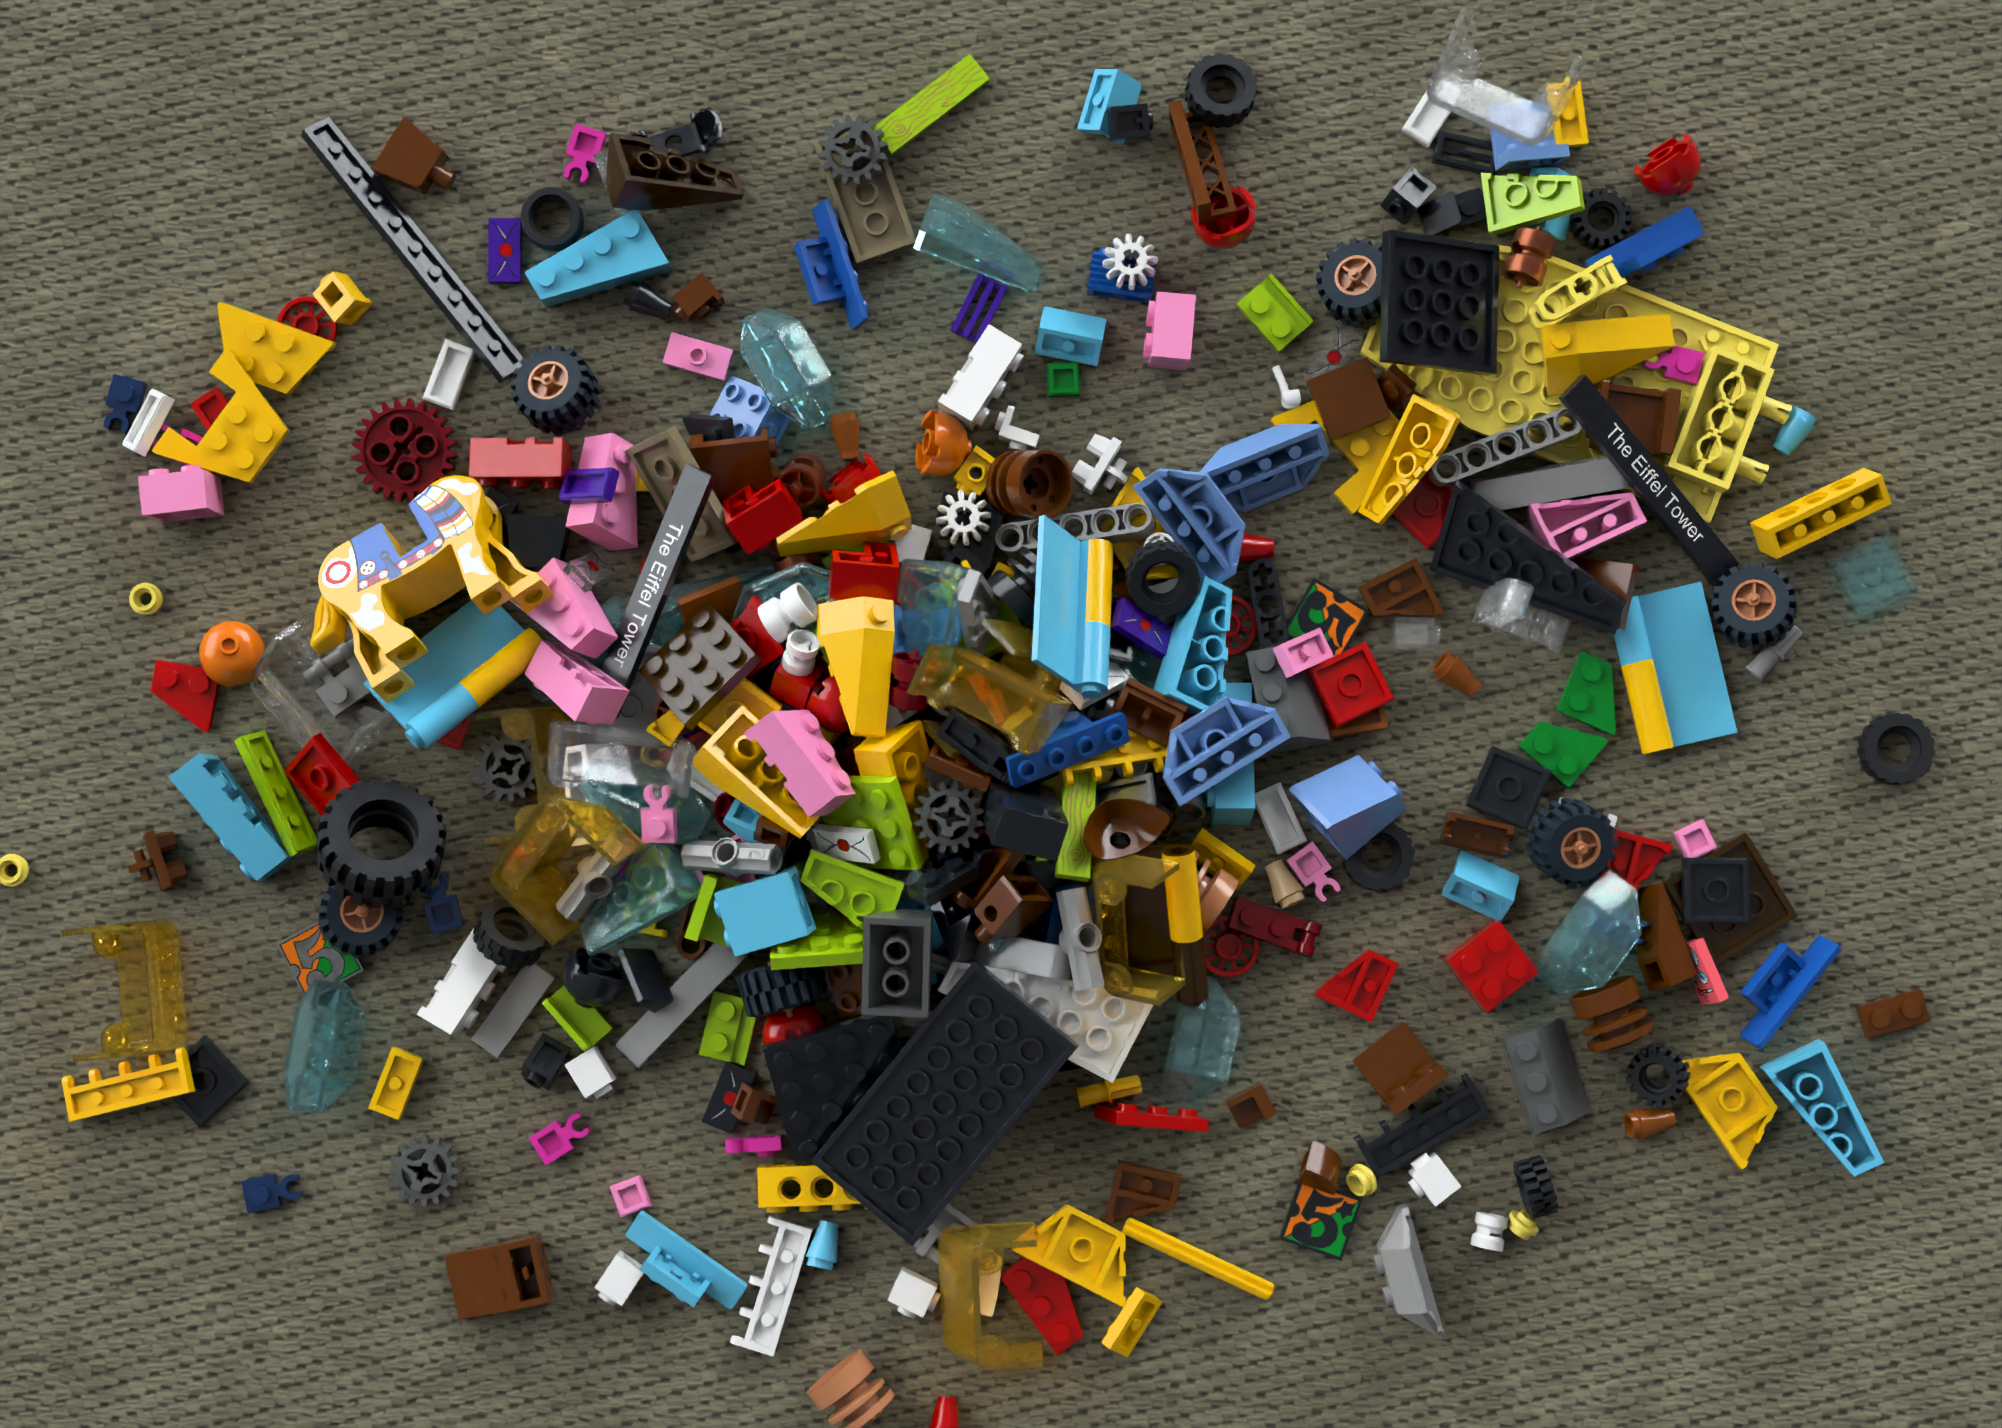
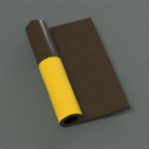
[1101,844,1209,1007]

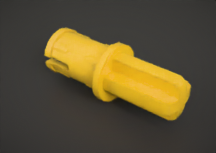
[1076,1075,1142,1108]

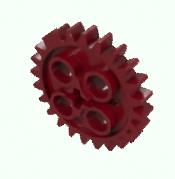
[352,398,459,503]

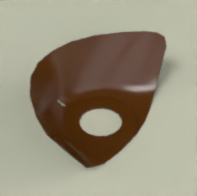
[1083,798,1170,860]

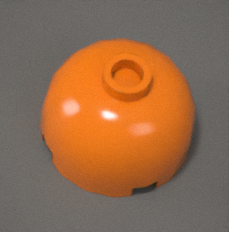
[915,410,972,476]
[199,621,266,687]

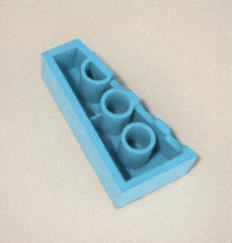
[525,210,673,307]
[1153,576,1232,714]
[1207,683,1255,825]
[168,753,295,881]
[1759,1039,1884,1176]

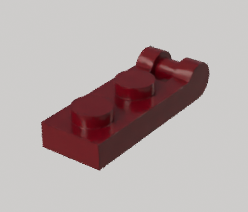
[1226,896,1322,958]

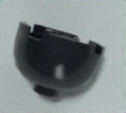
[563,947,629,1008]

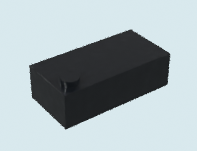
[980,776,1069,862]

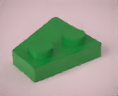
[1555,651,1616,736]
[1517,722,1609,788]

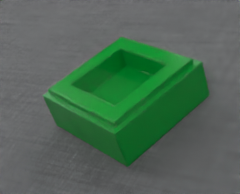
[1047,362,1080,397]

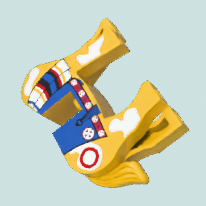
[310,475,554,703]

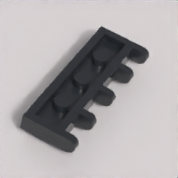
[1353,1073,1490,1178]

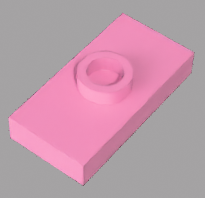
[662,332,734,382]

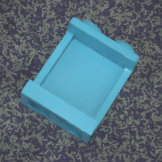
[713,866,816,956]

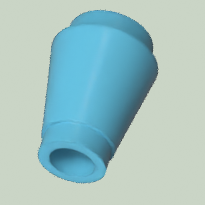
[1772,406,1817,456]
[805,1220,839,1271]

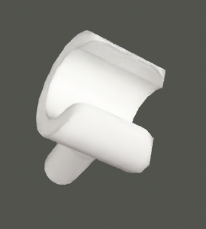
[1272,365,1301,409]

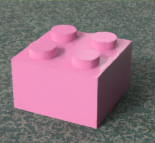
[1143,292,1196,371]
[138,465,225,523]

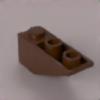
[1637,882,1698,991]

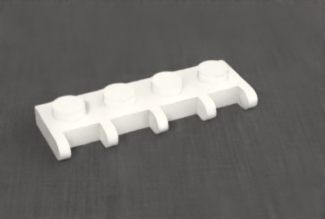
[730,1216,813,1356]

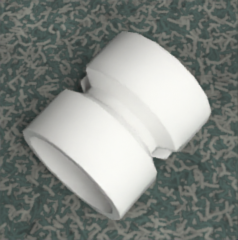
[758,582,817,643]

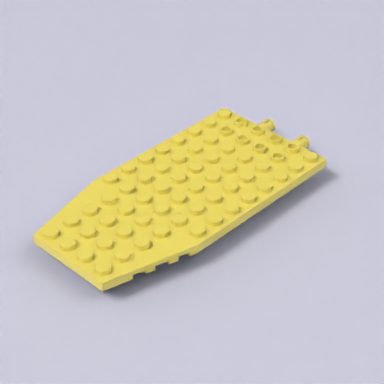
[1359,241,1792,524]

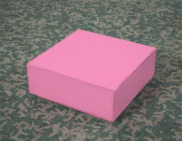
[1673,819,1717,858]
[610,1174,652,1217]

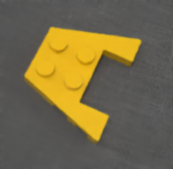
[151,349,290,483]
[1270,401,1400,515]
[646,678,783,747]

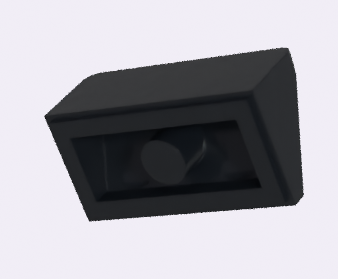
[618,948,674,1013]

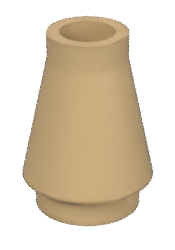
[1265,859,1305,910]

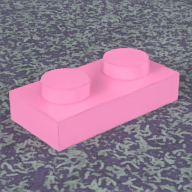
[1273,627,1334,678]

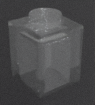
[1391,617,1440,652]

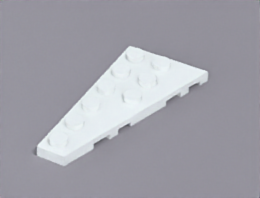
[937,962,1158,1083]

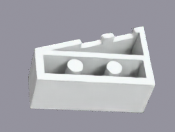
[938,325,1024,431]
[417,928,507,1035]

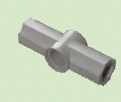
[556,832,635,922]
[681,837,783,877]
[1056,887,1105,991]

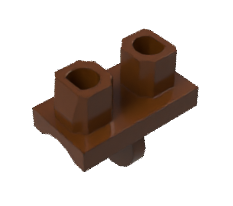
[128,830,188,892]

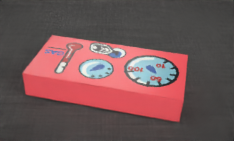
[1685,938,1729,1005]

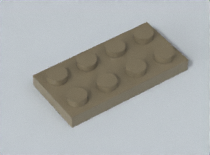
[813,131,917,266]
[626,426,738,563]

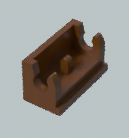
[1108,677,1188,748]
[1439,812,1515,858]

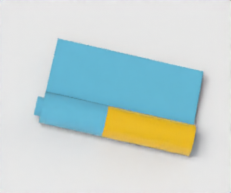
[1032,515,1114,699]
[1613,582,1738,754]
[363,600,542,749]

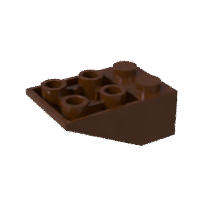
[444,1232,555,1319]

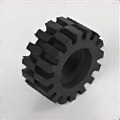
[1570,188,1632,250]
[1626,1043,1691,1107]
[1513,1155,1558,1220]

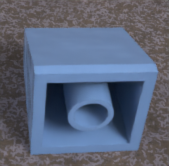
[1289,755,1406,860]

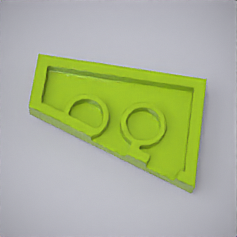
[1481,173,1585,236]
[800,849,905,929]

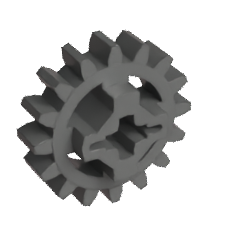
[818,114,889,187]
[473,732,546,802]
[911,782,984,854]
[389,1134,462,1207]

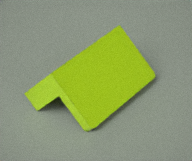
[684,872,744,947]
[542,985,614,1052]

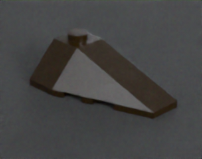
[605,133,744,211]

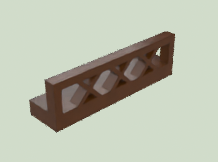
[1168,100,1237,224]

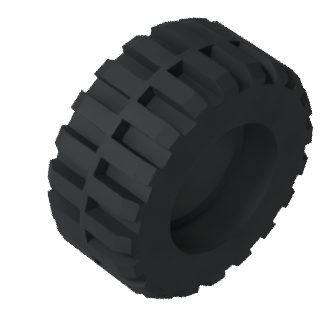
[316,778,447,909]

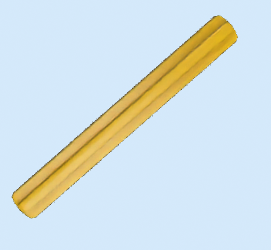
[1122,1218,1274,1300]

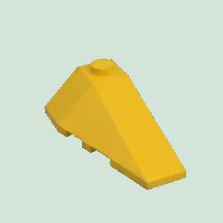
[1539,314,1675,396]
[1358,394,1461,525]
[776,470,912,557]
[816,596,895,738]
[690,705,820,838]
[854,720,933,861]

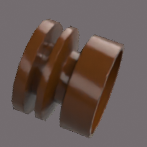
[986,450,1073,518]
[1569,975,1655,1052]

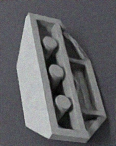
[1373,1204,1445,1337]

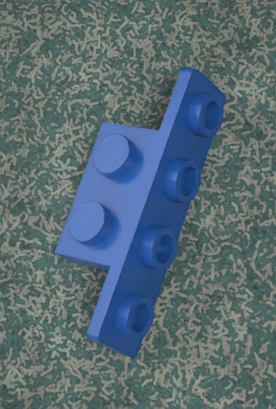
[794,199,869,329]
[1585,206,1704,277]
[1006,711,1130,788]
[1740,935,1842,1049]

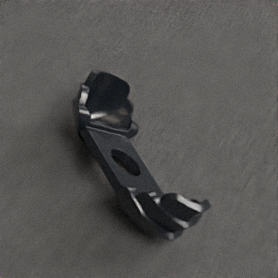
[628,107,723,158]

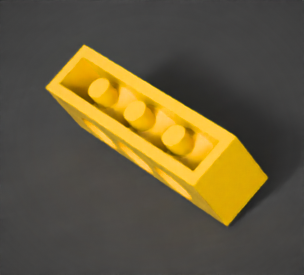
[1750,468,1892,559]
[757,1163,867,1213]

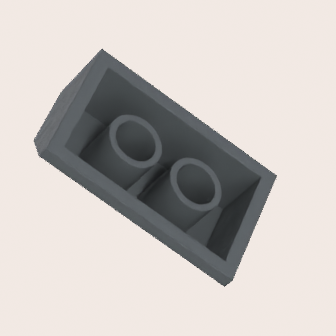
[1246,646,1331,755]
[861,909,934,1018]
[1499,1018,1591,1134]

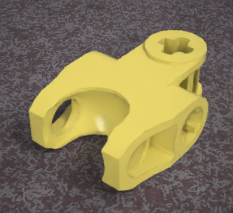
[1526,255,1627,330]

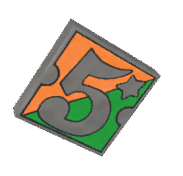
[276,921,366,1001]

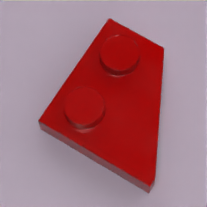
[1594,829,1673,900]
[1314,949,1399,1022]

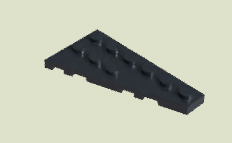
[1430,480,1627,634]

